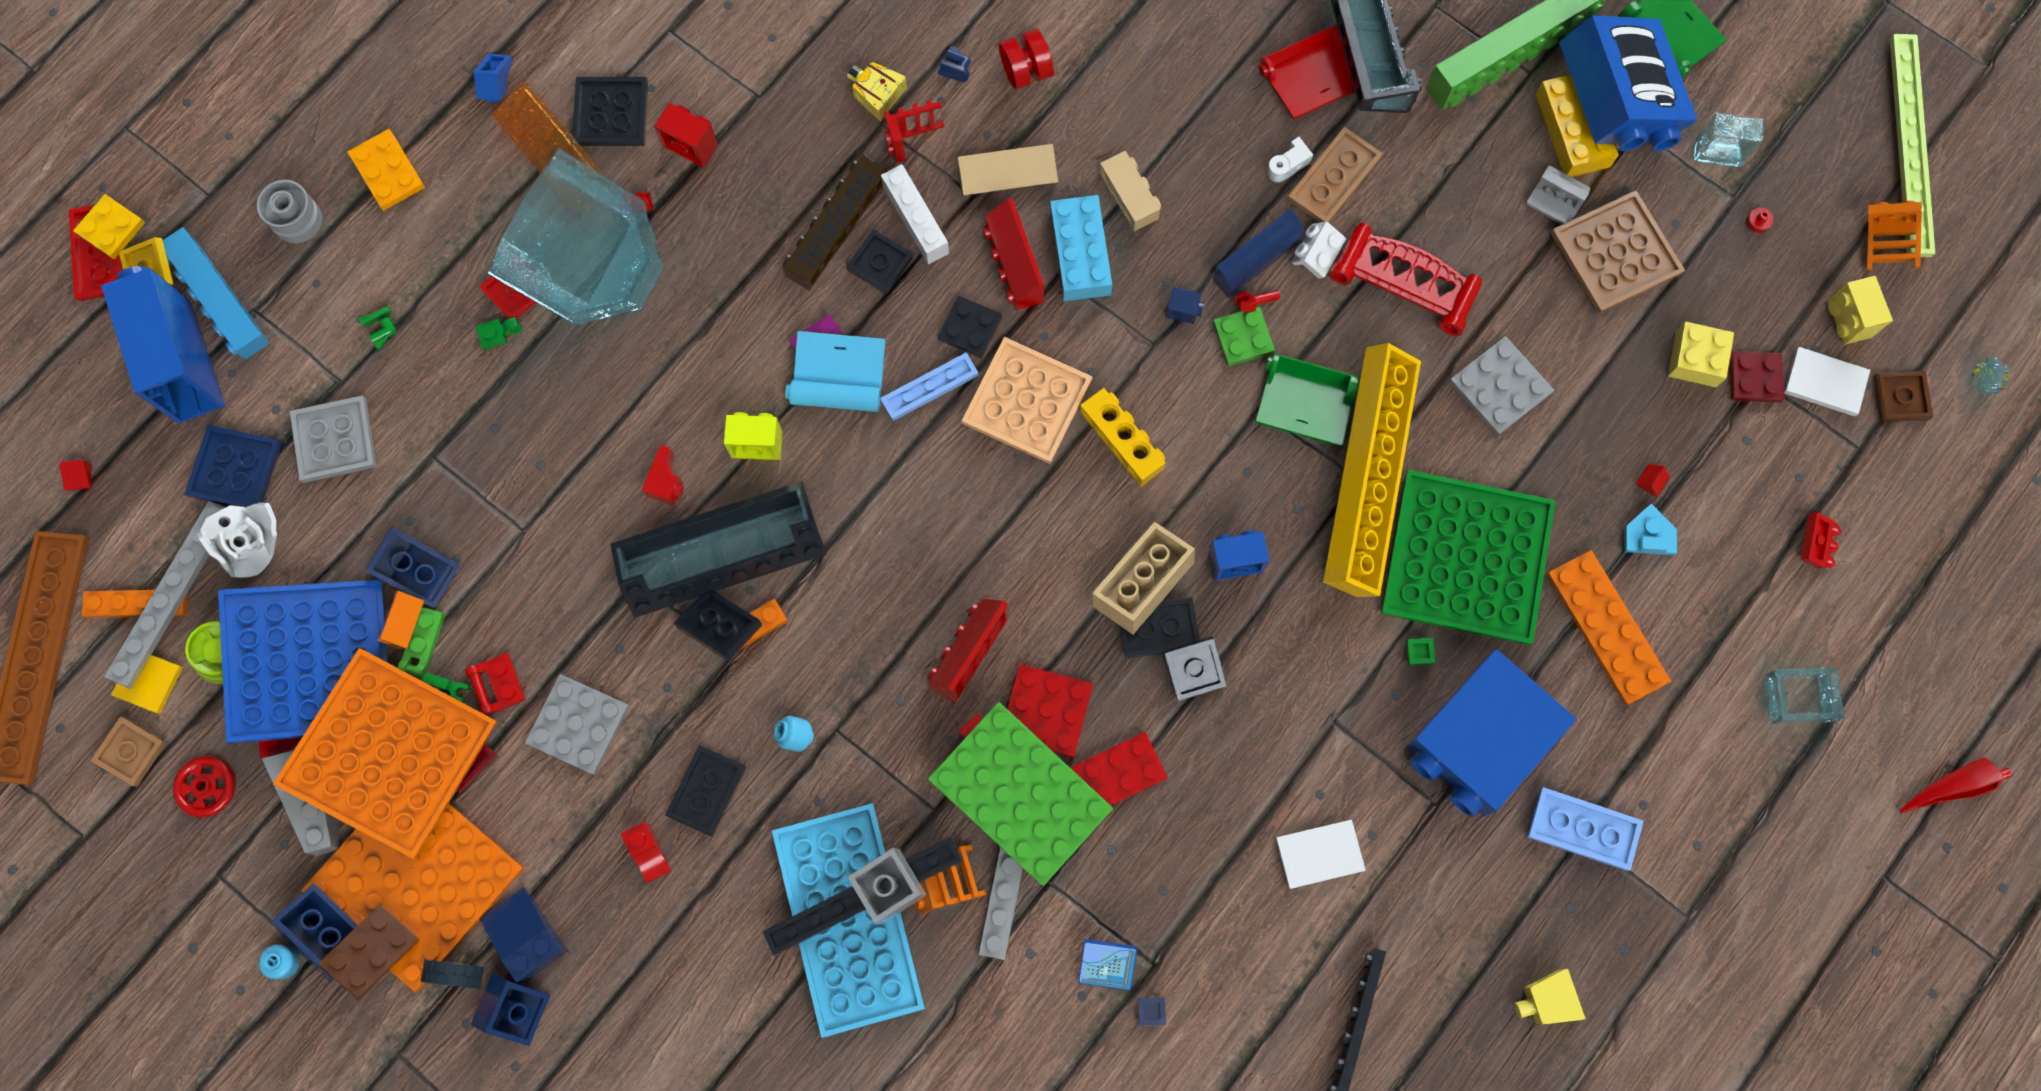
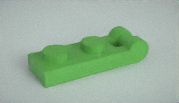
[397,608,446,681]

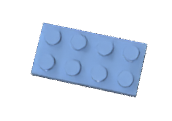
[1527,787,1643,871]

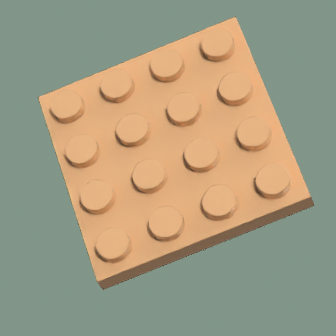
[962,337,1093,464]

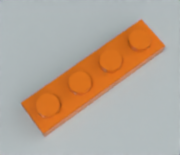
[82,590,189,618]

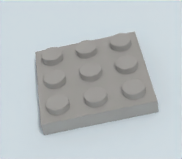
[1449,336,1555,437]
[290,396,377,483]
[525,674,630,775]

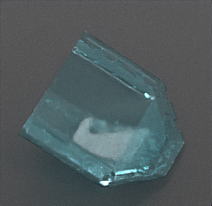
[488,148,664,325]

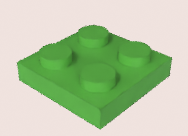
[1213,307,1275,367]

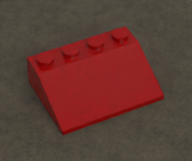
[927,599,1008,704]

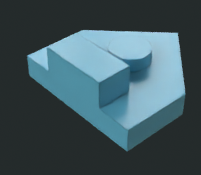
[1624,504,1677,555]

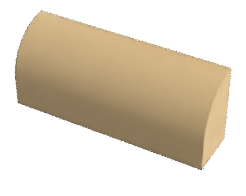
[958,144,1058,195]

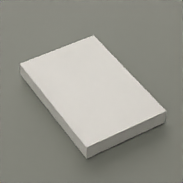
[1784,347,1870,416]
[1275,820,1366,889]

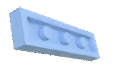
[880,353,978,421]

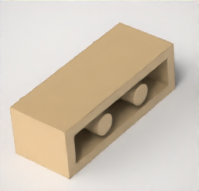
[1099,151,1161,231]

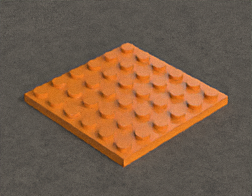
[273,648,498,860]
[301,803,525,992]

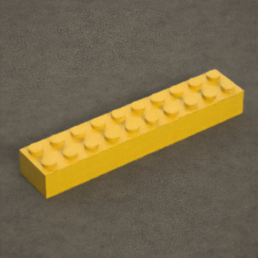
[1323,343,1421,597]

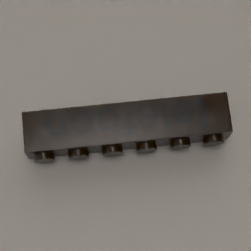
[783,154,887,291]

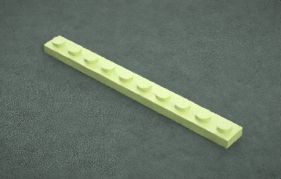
[1890,34,1935,257]

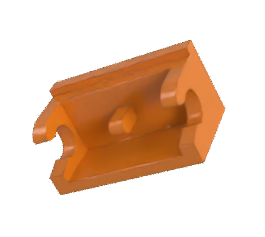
[377,591,424,649]

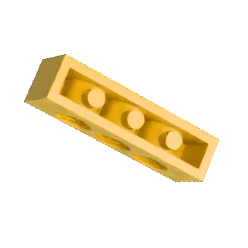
[1080,388,1166,487]

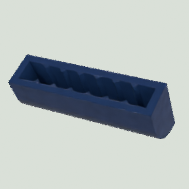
[1213,208,1304,298]

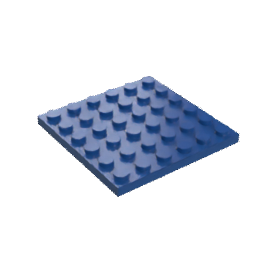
[218,580,387,744]

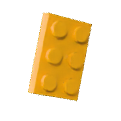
[347,129,425,211]

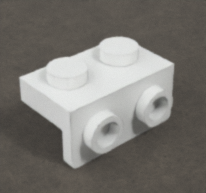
[1291,221,1346,278]

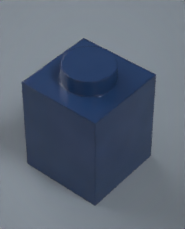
[1166,287,1204,324]

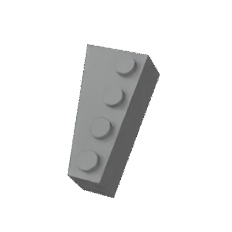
[262,750,341,856]

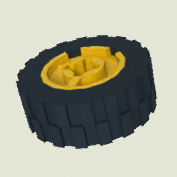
[420,960,484,989]

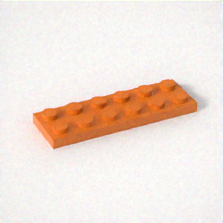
[1546,550,1672,706]

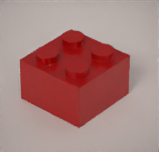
[654,103,718,168]

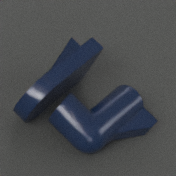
[938,46,971,82]

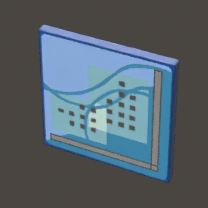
[1078,939,1137,990]

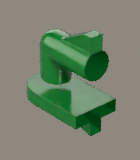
[358,307,396,350]

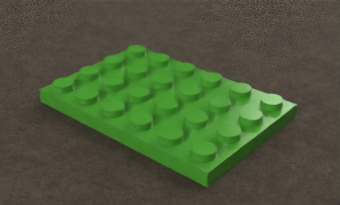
[928,702,1113,886]

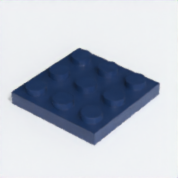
[184,425,282,508]

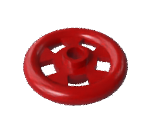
[173,756,236,818]

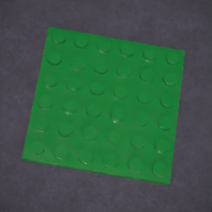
[1381,470,1556,646]

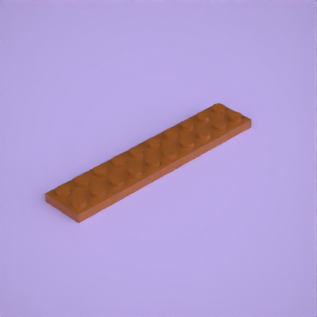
[0,531,89,786]

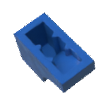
[474,53,512,102]

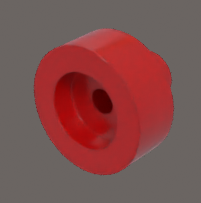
[1746,207,1774,233]

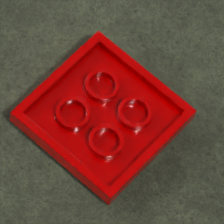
[1007,664,1093,758]

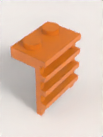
[1867,200,1922,270]
[913,845,986,915]

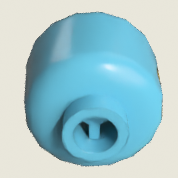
[774,716,814,752]
[259,944,300,980]

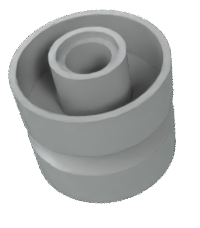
[257,180,323,243]

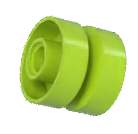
[185,622,223,684]

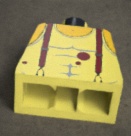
[847,62,907,121]

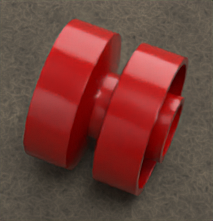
[998,28,1054,90]

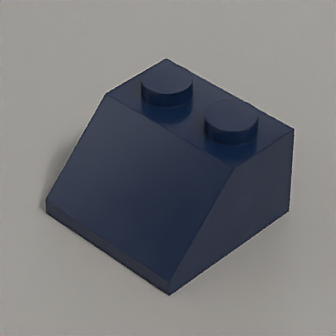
[470,974,550,1046]

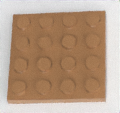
[1551,190,1685,314]

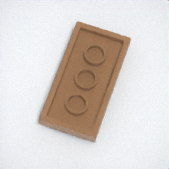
[1287,127,1383,223]

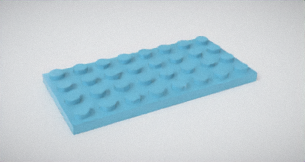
[772,803,925,1038]

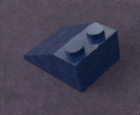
[364,526,460,608]
[480,887,568,983]

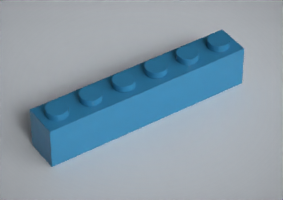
[163,227,270,360]

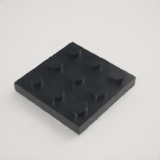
[572,77,648,146]

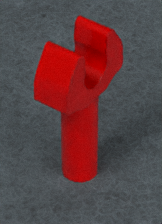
[1235,290,1280,312]

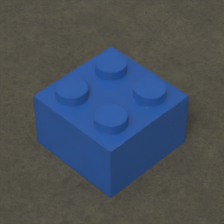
[1208,530,1270,581]

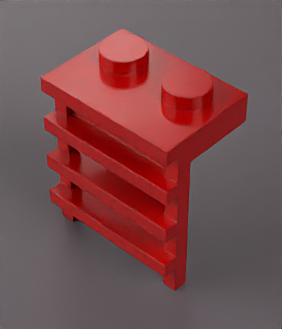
[884,100,944,163]

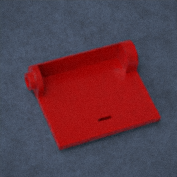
[1258,24,1355,120]

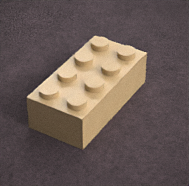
[1092,522,1195,635]

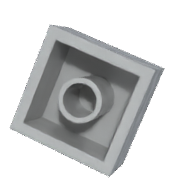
[848,848,926,924]

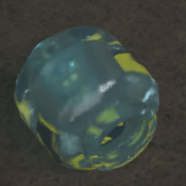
[1972,358,2010,395]

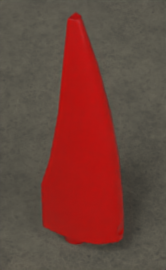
[1899,757,2012,814]

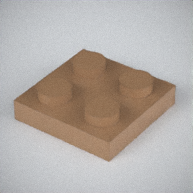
[90,716,167,787]

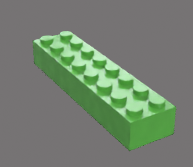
[1426,0,1605,110]

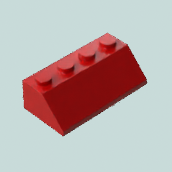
[982,198,1044,311]

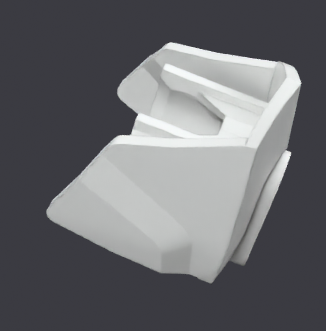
[197,503,277,578]

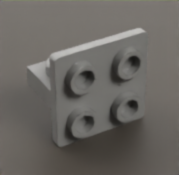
[1526,166,1590,225]

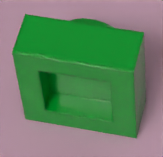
[1406,638,1435,666]

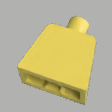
[1515,969,1585,1024]

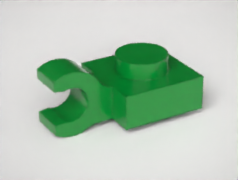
[475,318,522,351]
[422,672,471,703]

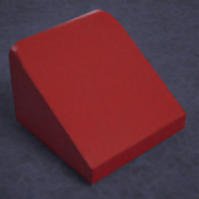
[59,460,92,491]

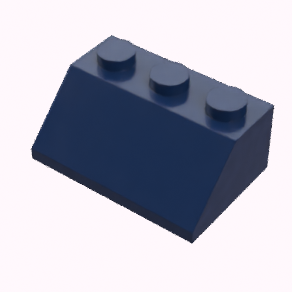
[272,884,358,983]

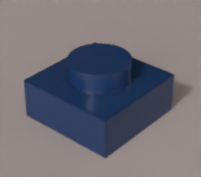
[1138,997,1166,1026]

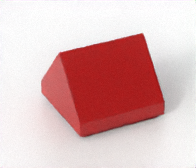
[1635,464,1670,498]

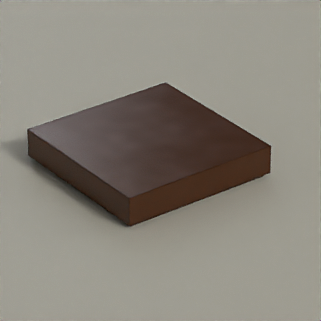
[1874,371,1933,422]

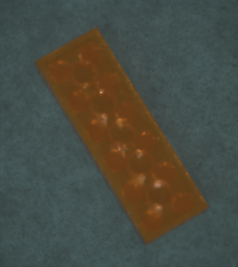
[492,81,612,217]

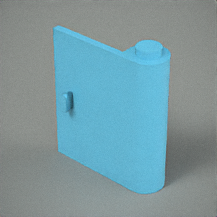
[785,331,886,412]

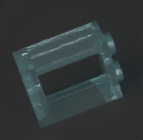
[1694,113,1764,167]
[1765,668,1844,724]

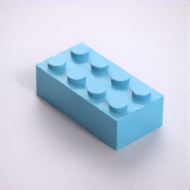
[1050,195,1112,302]

